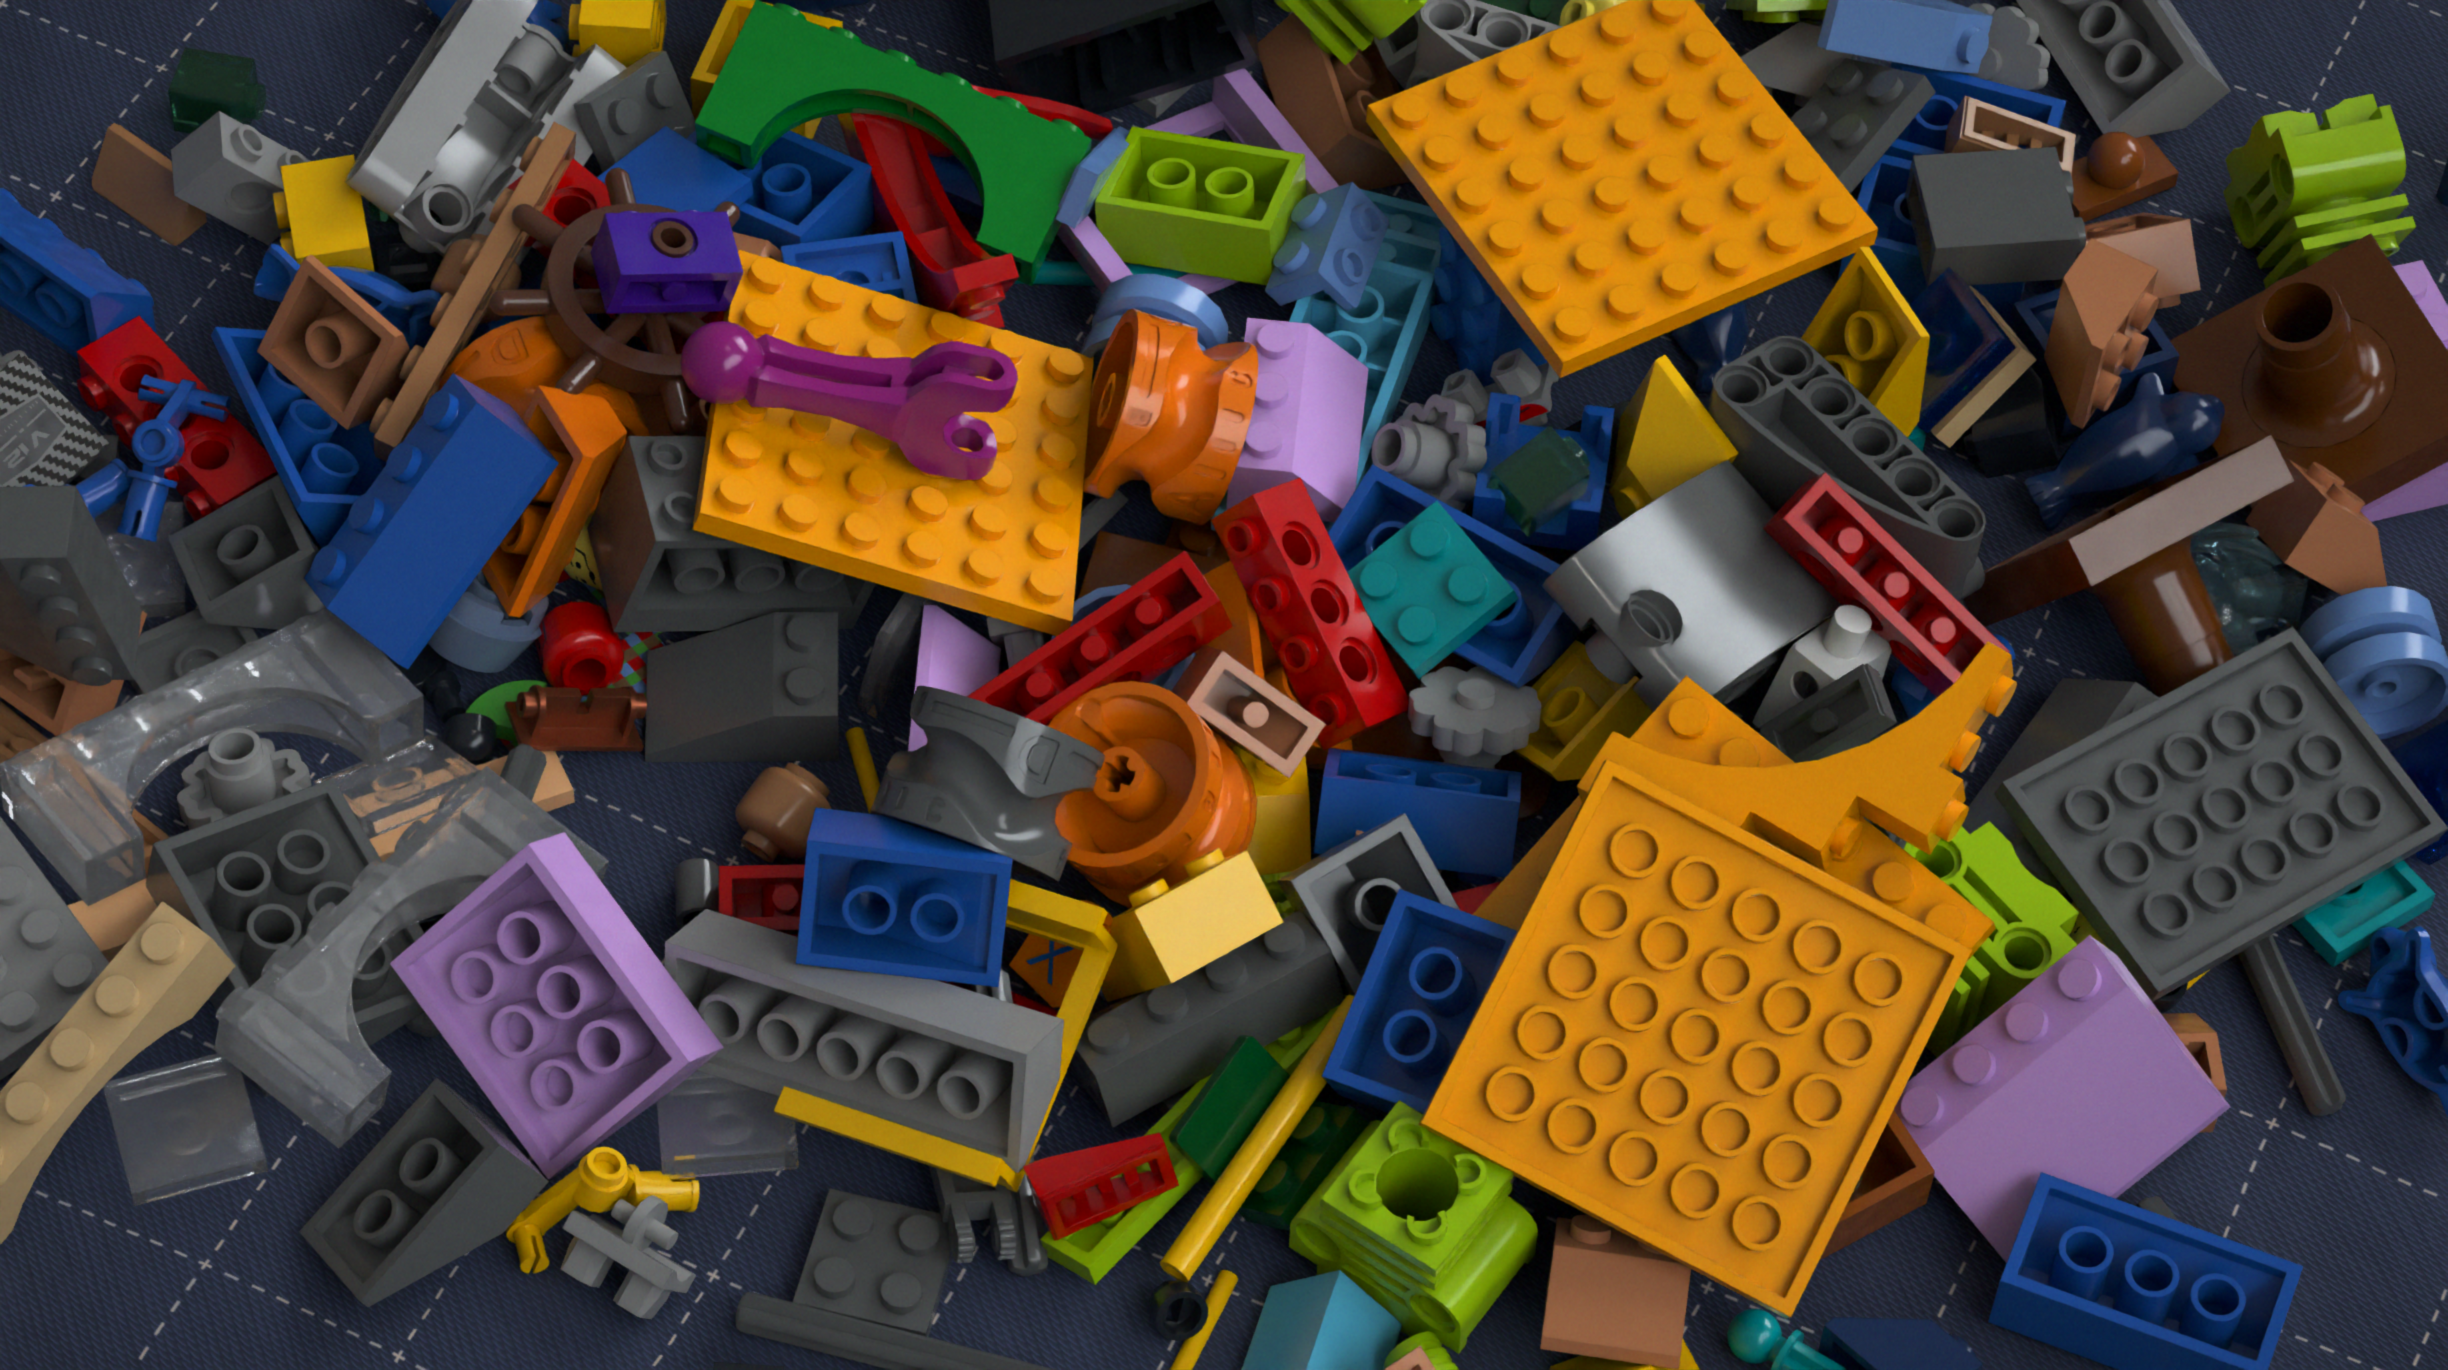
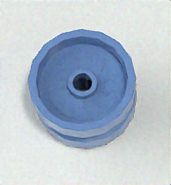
[1080,274,1228,383]
[2299,586,2448,739]

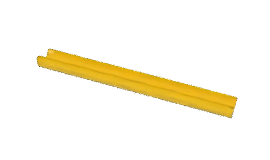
[845,727,880,814]
[1170,1270,1238,1370]

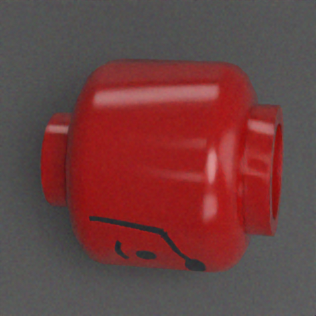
[535,601,624,696]

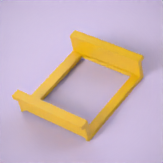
[774,879,1118,1192]

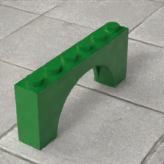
[695,0,1092,286]

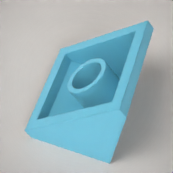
[1241,1270,1401,1370]

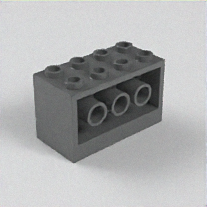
[587,436,876,632]

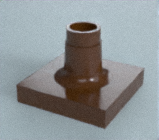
[2170,233,2448,554]
[1964,435,2294,698]

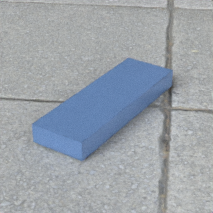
[1056,126,1130,229]

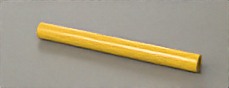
[1160,995,1354,1283]

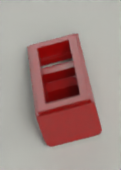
[1023,1133,1179,1241]

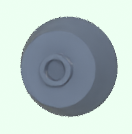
[428,571,549,673]

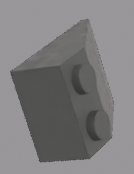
[645,612,839,762]
[299,1077,549,1307]

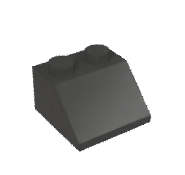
[168,474,328,631]
[1277,813,1460,997]

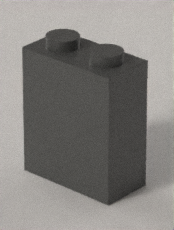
[1905,147,2086,288]

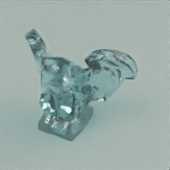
[2190,523,2309,657]

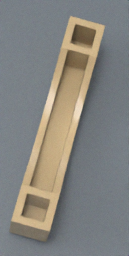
[0,901,236,1245]

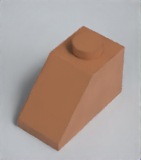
[1171,644,1326,778]

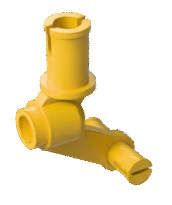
[505,1147,700,1274]

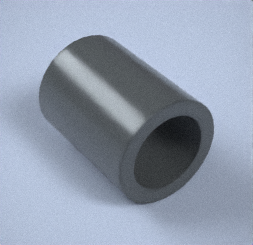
[674,858,719,929]

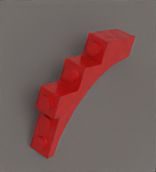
[837,113,1019,330]

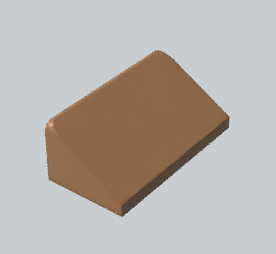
[92,123,207,246]

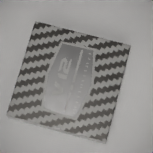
[0,352,110,487]

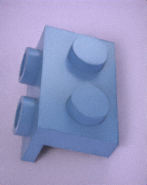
[1265,182,1389,311]

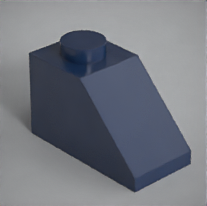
[1818,1317,1983,1370]

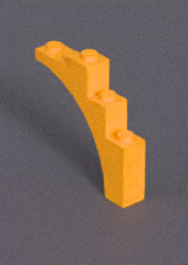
[1577,642,2017,871]

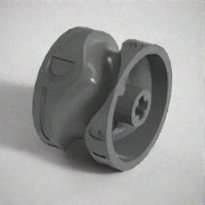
[870,686,1105,883]

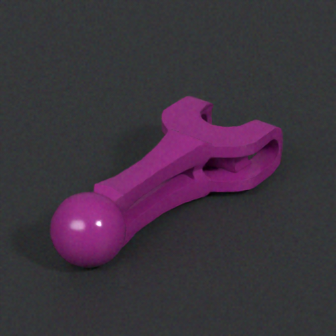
[680,321,1018,480]

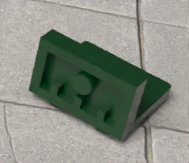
[1169,1035,1369,1231]

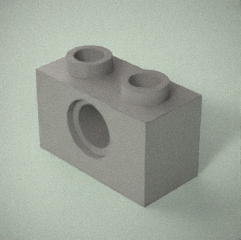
[171,111,310,245]

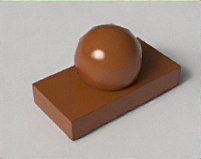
[2072,132,2179,222]

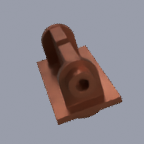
[504,685,647,752]

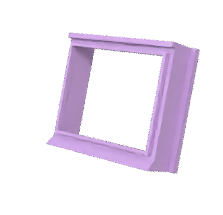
[1057,68,1339,295]

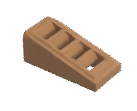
[1944,96,2076,176]

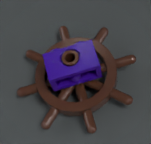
[490,168,744,436]

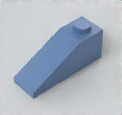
[1817,0,1993,73]

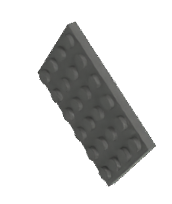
[1994,626,2448,1002]

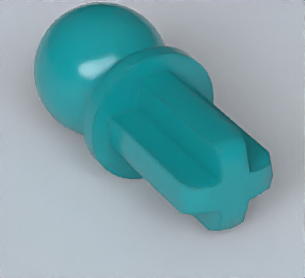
[1727,1309,1846,1370]

